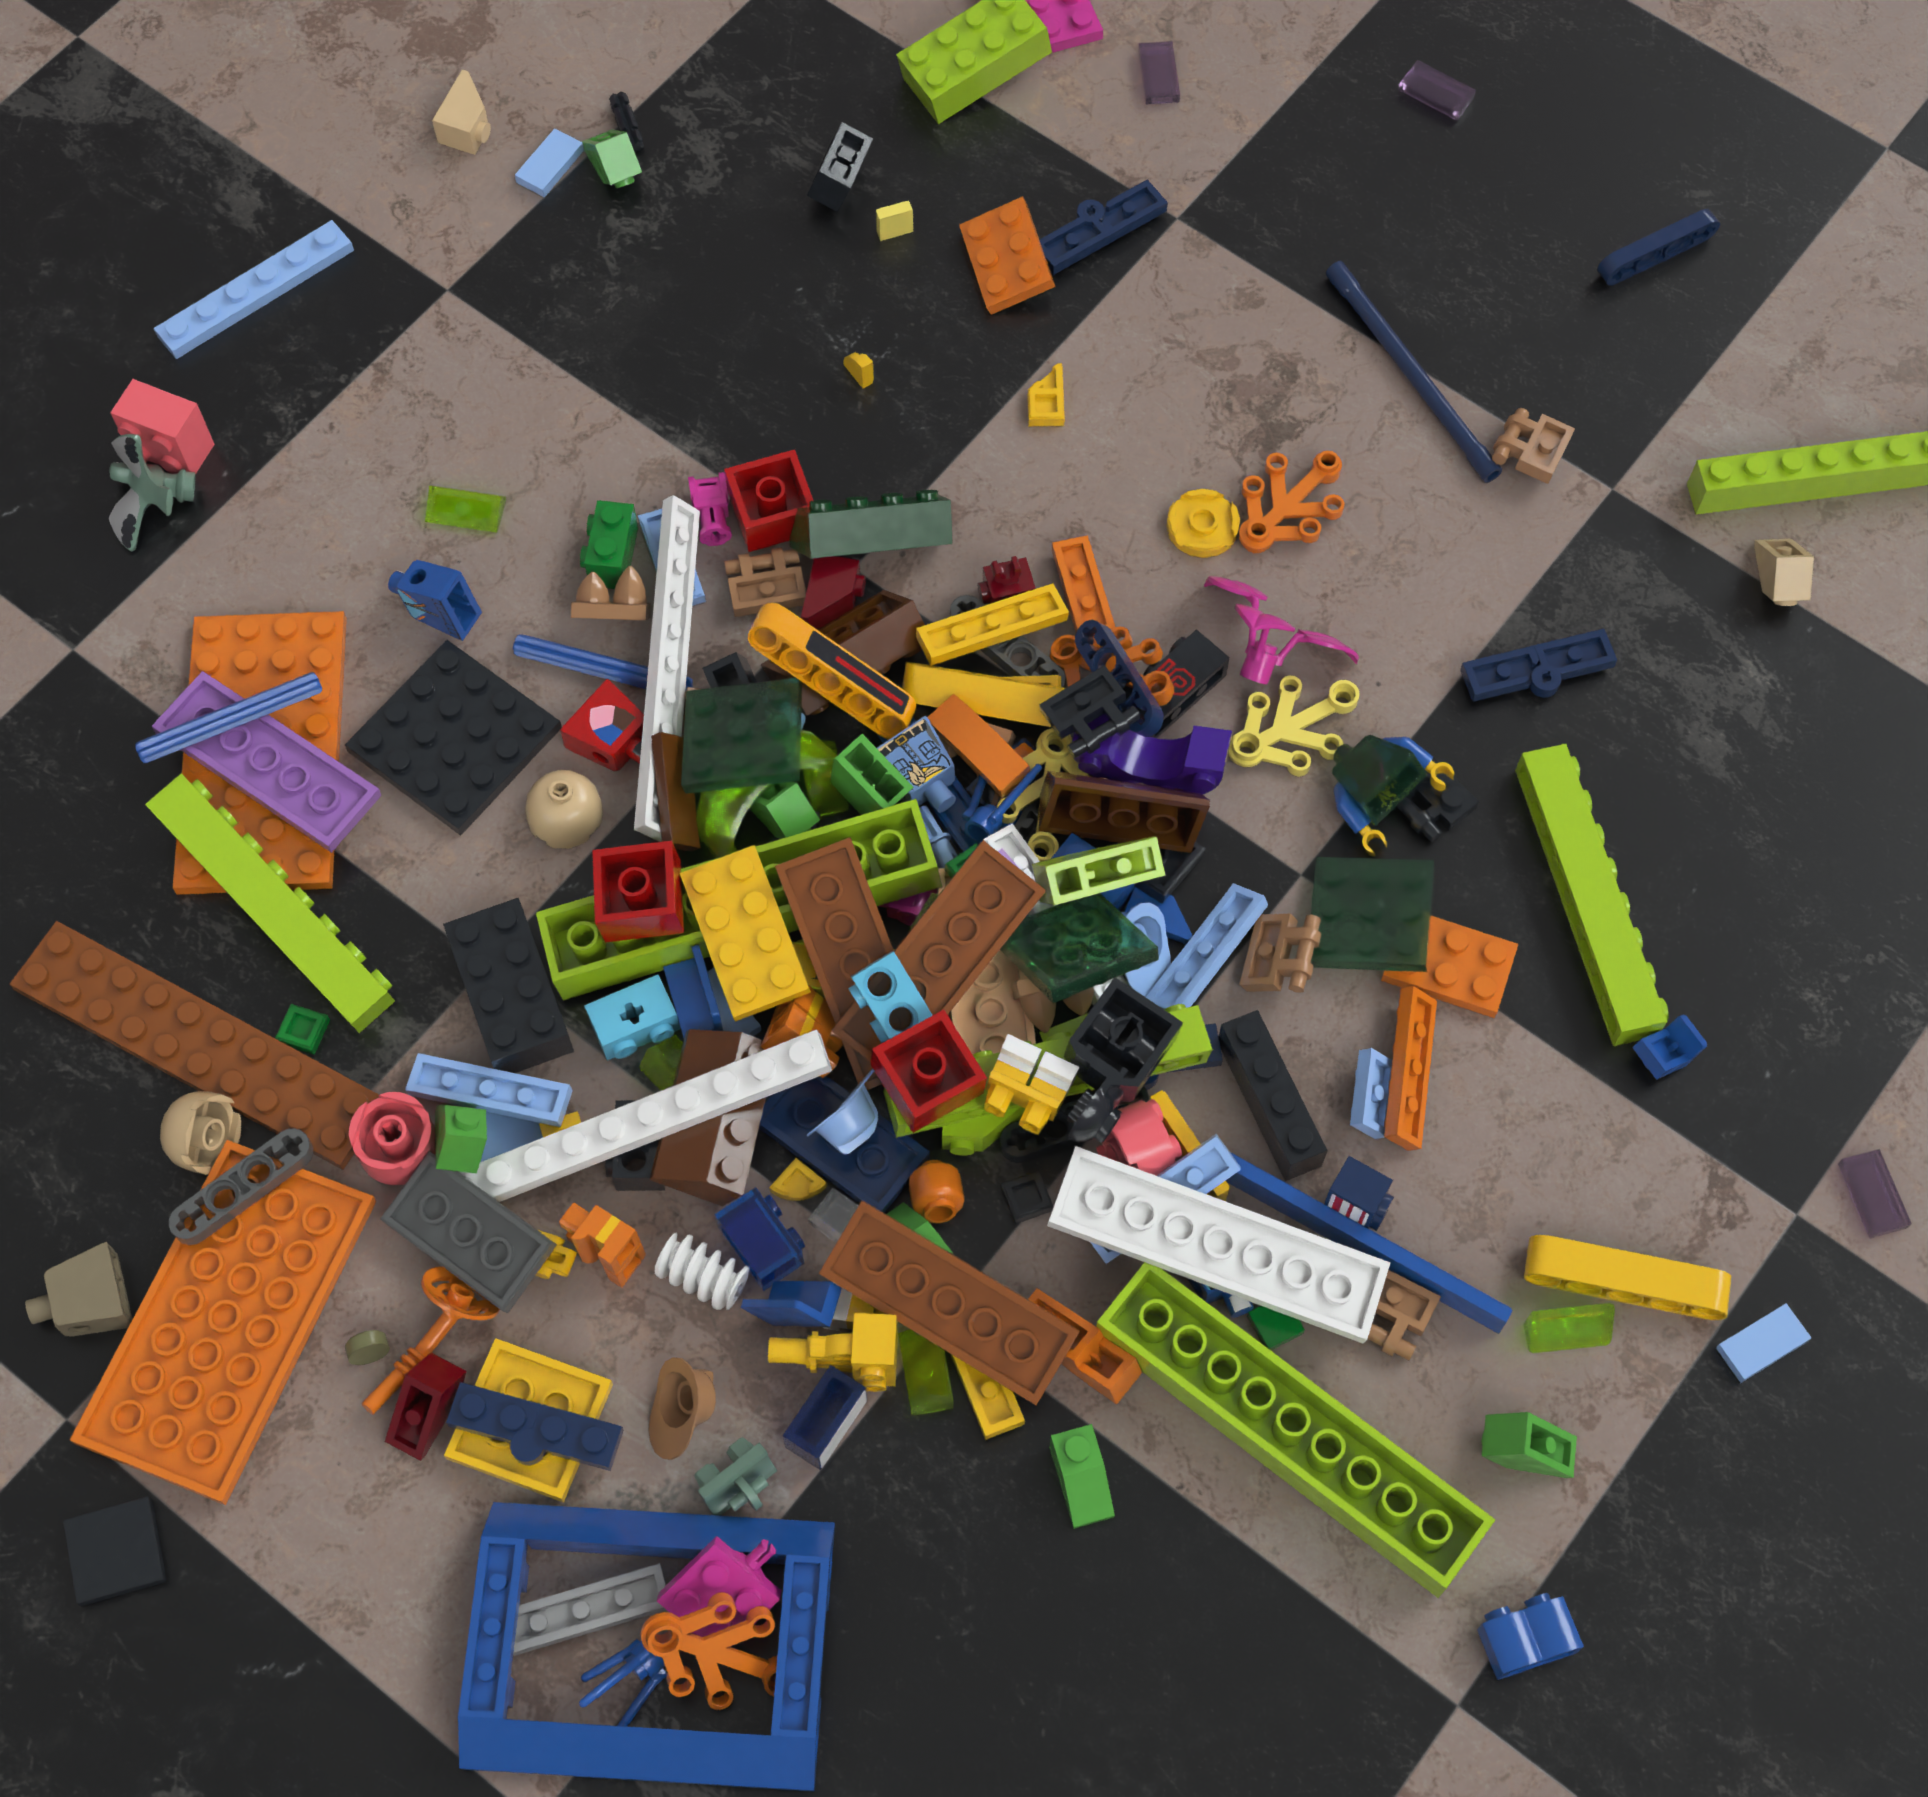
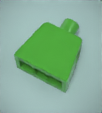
[830,733,914,815]

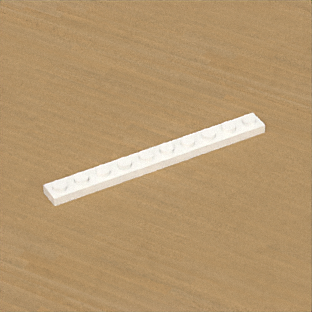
[634,495,700,842]
[458,1029,832,1202]

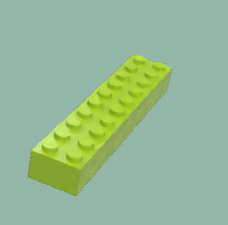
[536,799,942,1000]
[1096,1262,1496,1598]

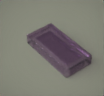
[1138,41,1180,105]
[1399,60,1476,120]
[1838,1149,1912,1239]

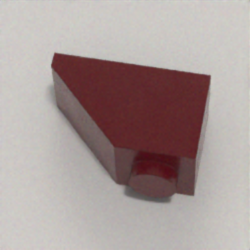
[801,556,866,630]
[384,1353,467,1461]

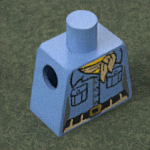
[877,716,956,813]

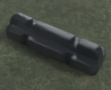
[609,92,644,152]

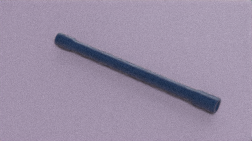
[1326,261,1502,483]

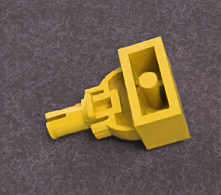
[768,1313,898,1392]

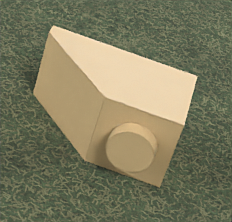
[432,70,491,155]
[1754,539,1814,606]

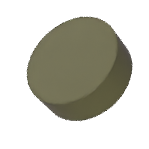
[345,1330,390,1365]

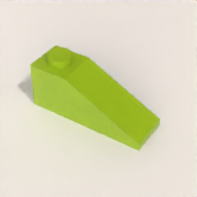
[1032,836,1165,905]

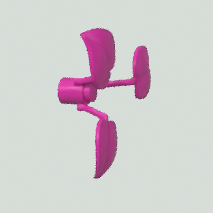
[1204,576,1359,685]

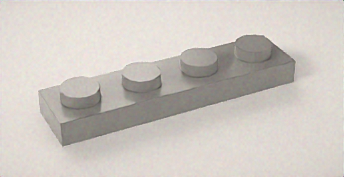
[513,1563,666,1656]

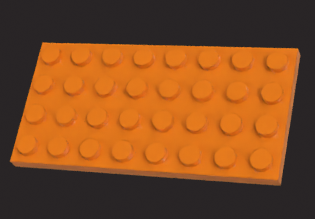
[173,611,347,895]
[70,1140,376,1505]

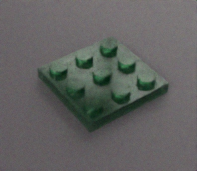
[681,678,802,794]
[1311,857,1435,972]
[1000,893,1159,1003]

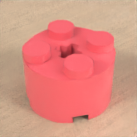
[349,1092,436,1185]
[1096,1099,1182,1176]

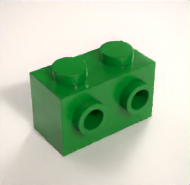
[580,500,638,589]

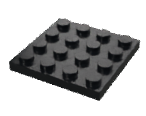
[345,640,562,835]

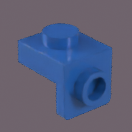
[1632,1014,1707,1080]

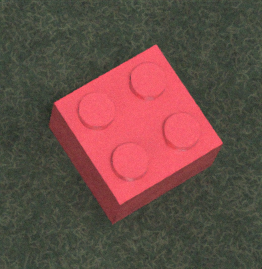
[110,379,215,474]

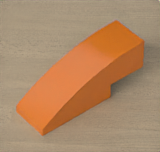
[927,694,1031,799]
[1028,1288,1142,1405]

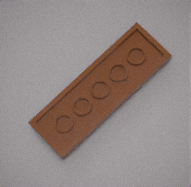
[775,837,894,1090]
[831,840,1046,1062]
[819,1200,1080,1406]

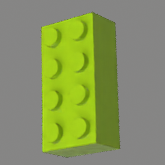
[896,0,1052,124]

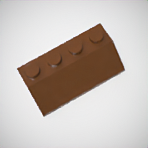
[761,590,925,716]
[1039,771,1210,853]
[649,1029,766,1206]

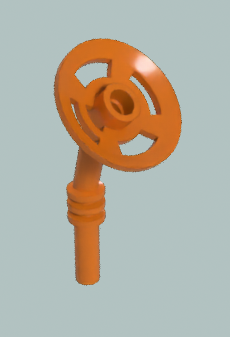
[361,1266,500,1415]

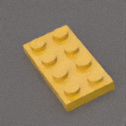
[680,845,811,1022]

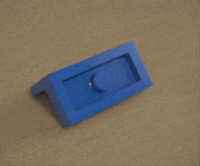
[663,945,723,1038]
[740,1281,842,1327]

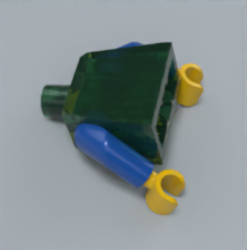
[1332,735,1454,856]

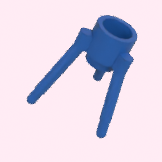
[962,764,1042,844]
[579,1639,667,1726]

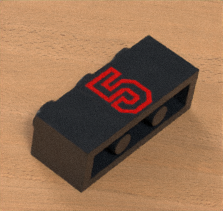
[1123,629,1230,738]

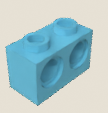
[848,951,932,1043]

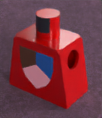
[560,679,644,772]

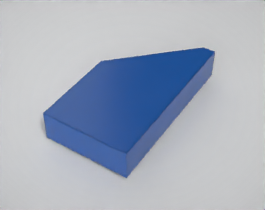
[1125,887,1193,944]

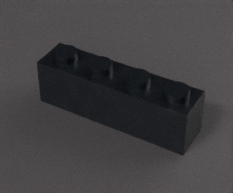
[1218,1010,1328,1181]

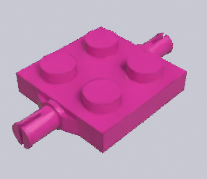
[656,1536,782,1647]

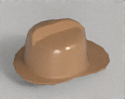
[649,1357,716,1460]

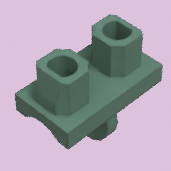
[694,1437,777,1516]

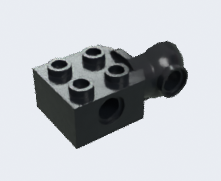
[1064,977,1183,1143]

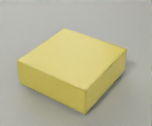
[876,201,913,241]

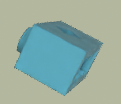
[584,974,680,1060]

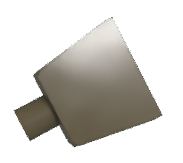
[25,1242,133,1337]

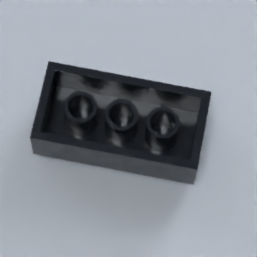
[443,897,574,1073]

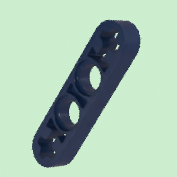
[1597,209,1720,285]
[1075,620,1164,737]

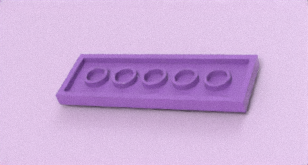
[152,671,382,853]

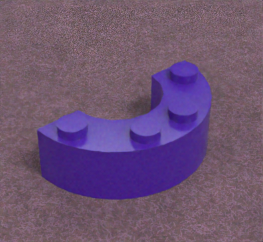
[1072,714,1232,795]

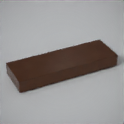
[651,732,700,852]

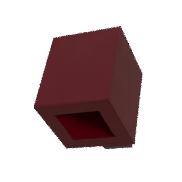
[977,556,1036,604]

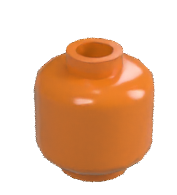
[908,1160,965,1223]

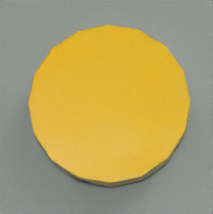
[1166,489,1240,558]

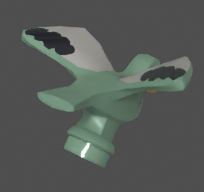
[108,434,195,551]

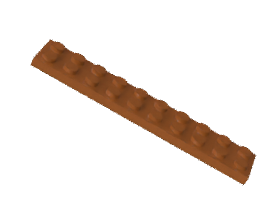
[10,921,379,1170]

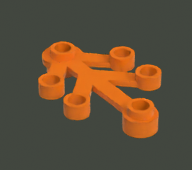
[1239,451,1345,553]
[1050,626,1174,706]
[640,1592,777,1710]

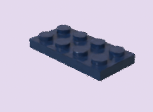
[759,1076,930,1213]

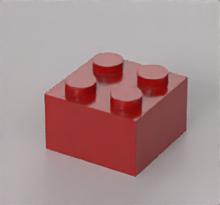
[724,449,814,553]
[592,840,684,943]
[871,1009,987,1133]

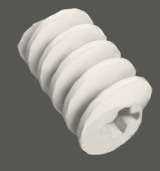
[655,1232,750,1310]

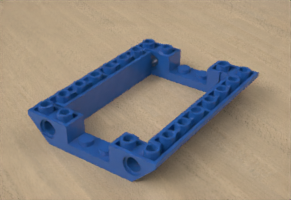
[458,1502,835,1791]

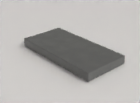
[380,1152,557,1313]

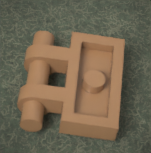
[1492,408,1575,484]
[724,547,806,617]
[1239,913,1321,993]
[1367,1270,1441,1361]

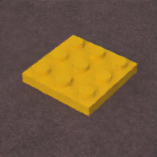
[444,1338,613,1503]

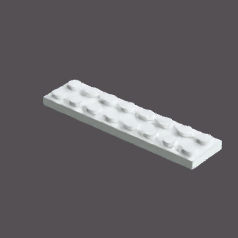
[1047,1146,1390,1344]

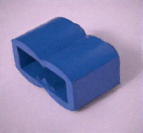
[1477,1593,1584,1680]

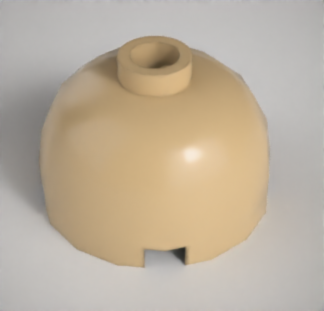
[525,770,603,849]
[160,1091,241,1175]

